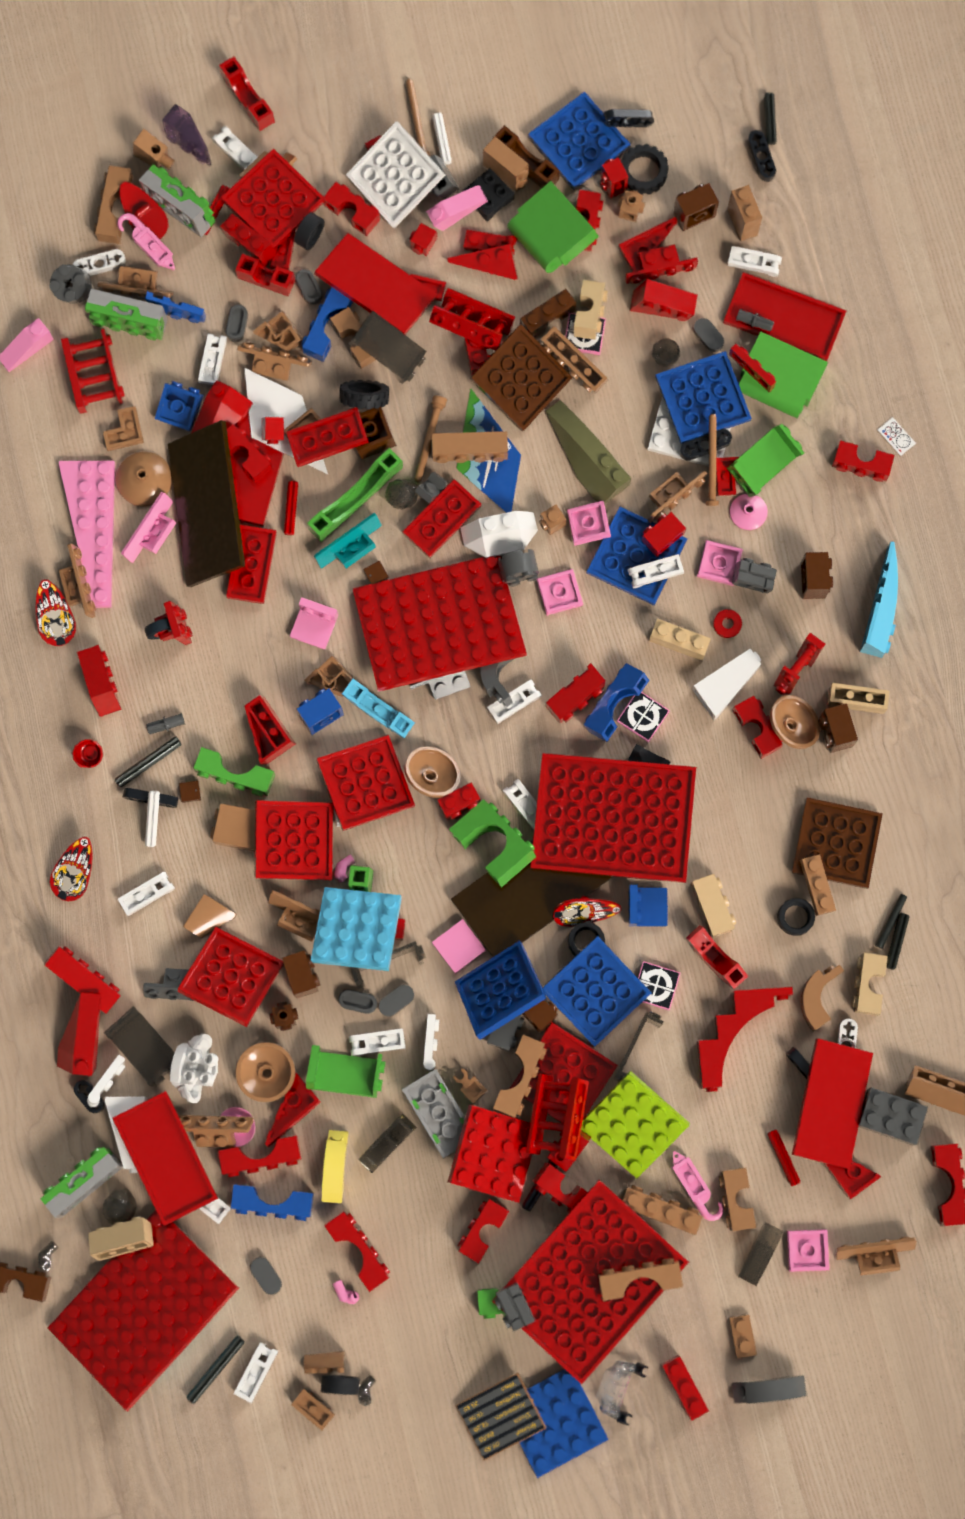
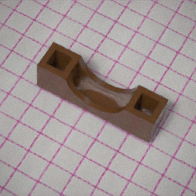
[492,125,560,188]

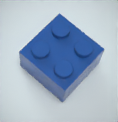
[297,688,344,735]

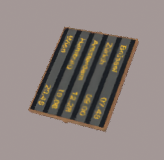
[455,1372,547,1461]

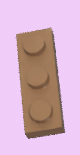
[800,855,836,916]

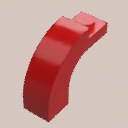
[686,925,748,989]

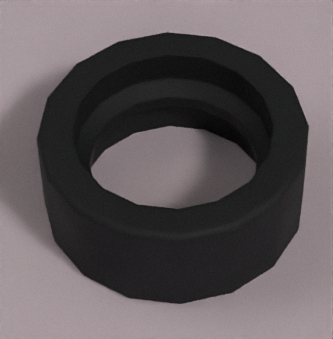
[294,212,325,250]
[777,898,815,936]
[568,922,605,956]
[321,1375,360,1395]

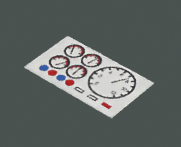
[878,418,916,456]

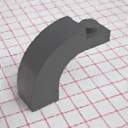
[481,659,514,707]
[732,1375,807,1404]

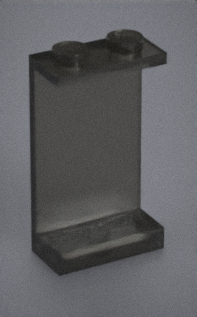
[348,311,427,384]
[350,941,426,989]
[104,1006,175,1087]
[613,1012,664,1082]

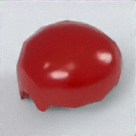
[72,739,104,768]

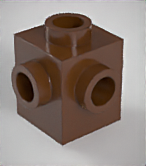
[269,1002,299,1031]

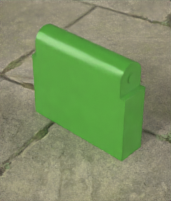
[507,181,599,273]
[739,331,828,419]

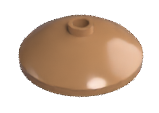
[116,452,172,507]
[770,695,820,749]
[405,747,460,798]
[236,1043,295,1102]

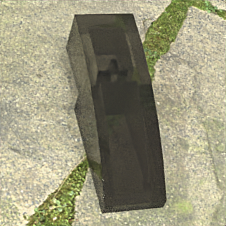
[358,1114,417,1173]
[738,1222,784,1286]

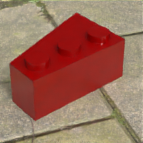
[630,279,698,321]
[77,645,122,717]
[545,663,606,724]
[244,695,296,766]

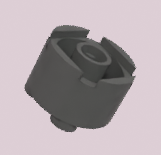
[49,264,92,304]
[497,549,539,587]

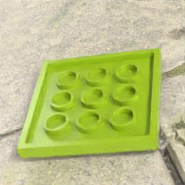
[581,1071,690,1179]

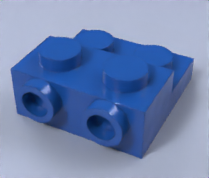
[155,381,204,431]

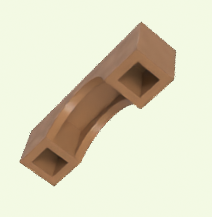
[94,166,133,244]
[493,1035,547,1118]
[598,1258,683,1301]

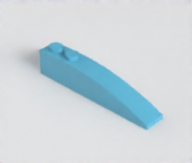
[860,541,898,658]

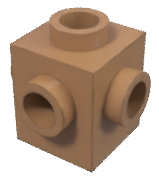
[618,190,645,222]

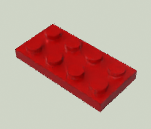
[286,407,369,467]
[402,479,482,558]
[226,525,277,604]

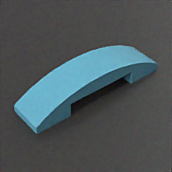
[342,679,415,738]

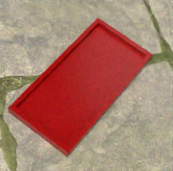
[315,233,437,336]
[723,272,847,361]
[231,412,284,527]
[791,1038,873,1169]
[112,1091,219,1226]

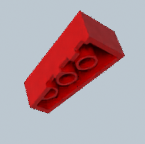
[44,946,121,1014]

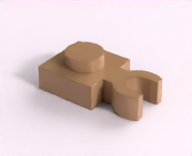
[453,1068,487,1104]

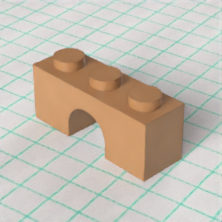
[330,307,380,369]
[718,1168,756,1231]

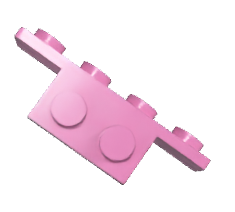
[121,492,176,563]

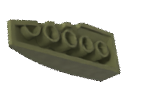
[546,400,631,504]

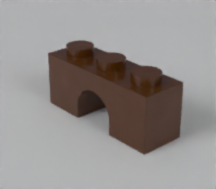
[520,289,577,338]
[0,1262,51,1302]

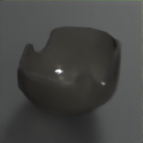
[651,338,680,367]

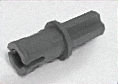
[736,309,774,331]
[146,713,185,735]

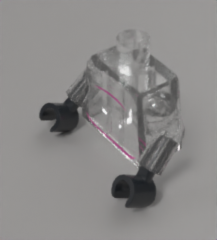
[596,1361,649,1425]

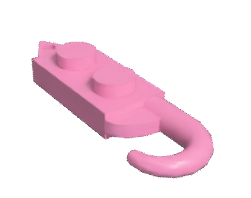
[117,213,175,270]
[672,1151,724,1221]

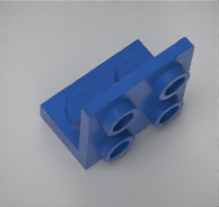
[628,885,668,927]

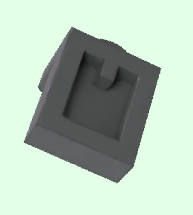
[415,472,447,503]

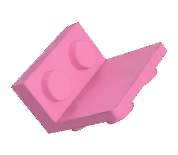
[290,597,339,650]

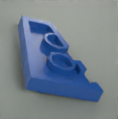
[146,291,206,323]

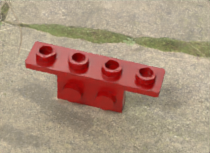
[625,244,698,284]

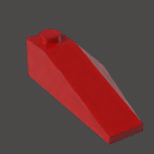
[191,380,253,433]
[57,992,101,1076]

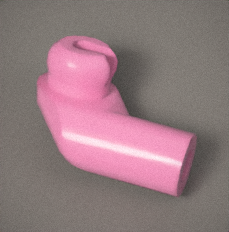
[334,854,355,882]

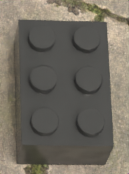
[859,1088,928,1146]

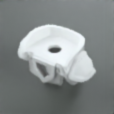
[170,1034,218,1103]

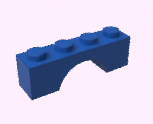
[301,287,353,362]
[583,663,650,742]
[231,1185,314,1221]

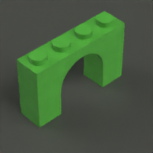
[449,799,536,887]

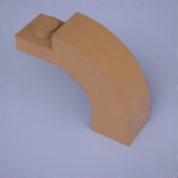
[801,965,844,1031]

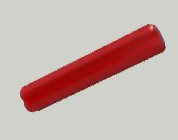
[204,185,229,235]
[284,481,298,536]
[768,1129,801,1186]

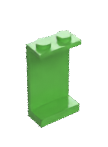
[727,424,804,497]
[306,1045,386,1098]

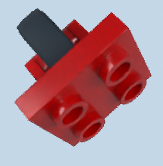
[145,601,193,645]

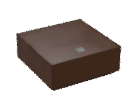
[363,560,389,584]
[179,781,201,803]

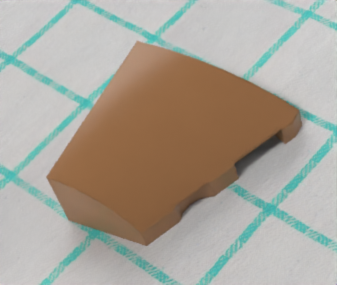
[253,311,303,351]
[304,656,355,697]
[183,894,237,938]
[304,1351,345,1374]

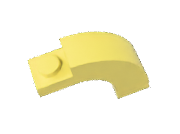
[322,1130,349,1203]

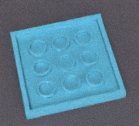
[311,887,402,971]

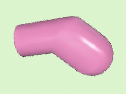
[333,1280,359,1304]

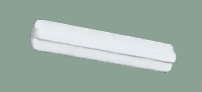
[433,113,451,165]
[145,791,160,847]

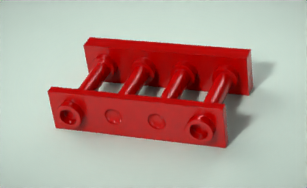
[429,288,516,351]
[61,329,125,414]
[773,632,826,696]
[526,1073,589,1161]

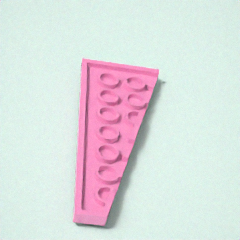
[59,461,115,608]

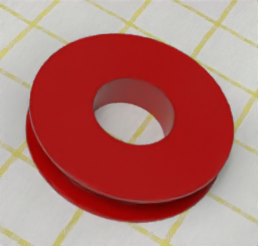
[713,609,742,638]

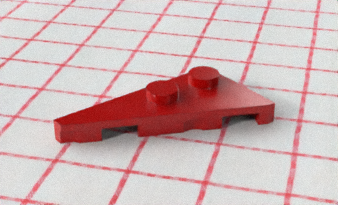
[618,217,677,272]
[447,244,518,280]
[265,1073,321,1148]
[824,1161,881,1199]

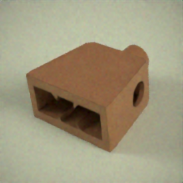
[133,128,175,169]

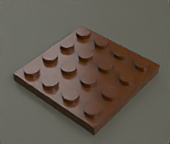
[469,324,573,431]
[792,797,883,889]

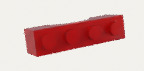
[219,56,275,131]
[218,1136,302,1178]
[931,1143,965,1226]
[324,1211,390,1292]

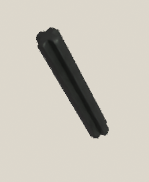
[115,737,182,787]
[186,1336,245,1404]

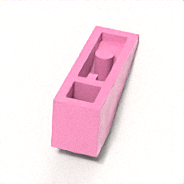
[426,185,488,231]
[0,318,54,372]

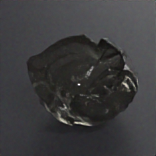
[385,478,419,510]
[102,1188,137,1226]

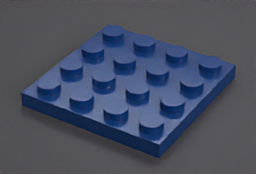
[528,92,631,190]
[655,351,752,444]
[587,507,687,606]
[542,936,652,1047]
[455,941,546,1040]
[519,1369,609,1478]

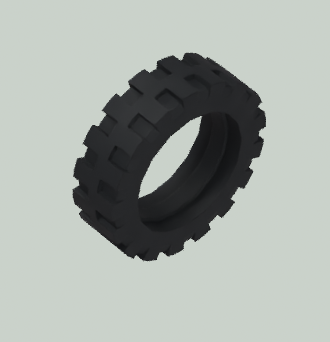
[621,144,669,195]
[339,380,389,409]

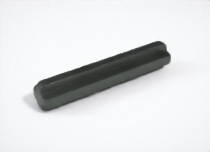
[764,92,777,145]
[886,913,910,970]

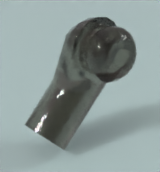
[38,1241,59,1271]
[358,1374,376,1406]

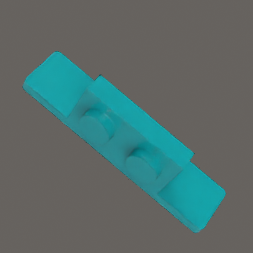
[314,513,382,569]

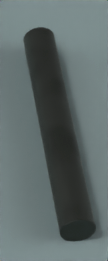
[875,894,907,949]

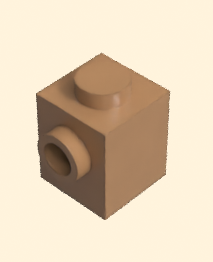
[539,504,566,535]

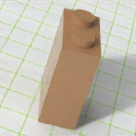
[483,137,529,192]
[727,185,762,241]
[210,804,255,852]

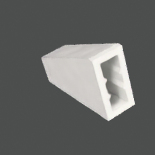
[692,649,761,720]
[105,1096,147,1173]

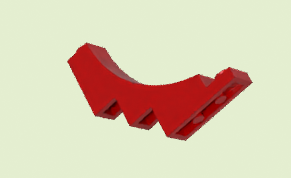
[697,987,793,1092]

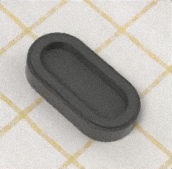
[296,269,322,305]
[226,305,248,342]
[694,318,724,352]
[379,985,414,1017]
[338,990,377,1014]
[250,1257,282,1295]

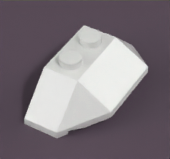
[460,511,538,558]

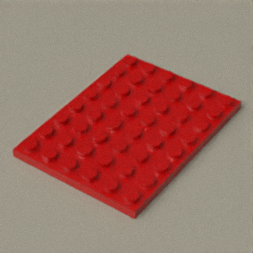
[352,556,527,692]
[531,753,697,883]
[492,1180,689,1384]
[47,1210,239,1411]

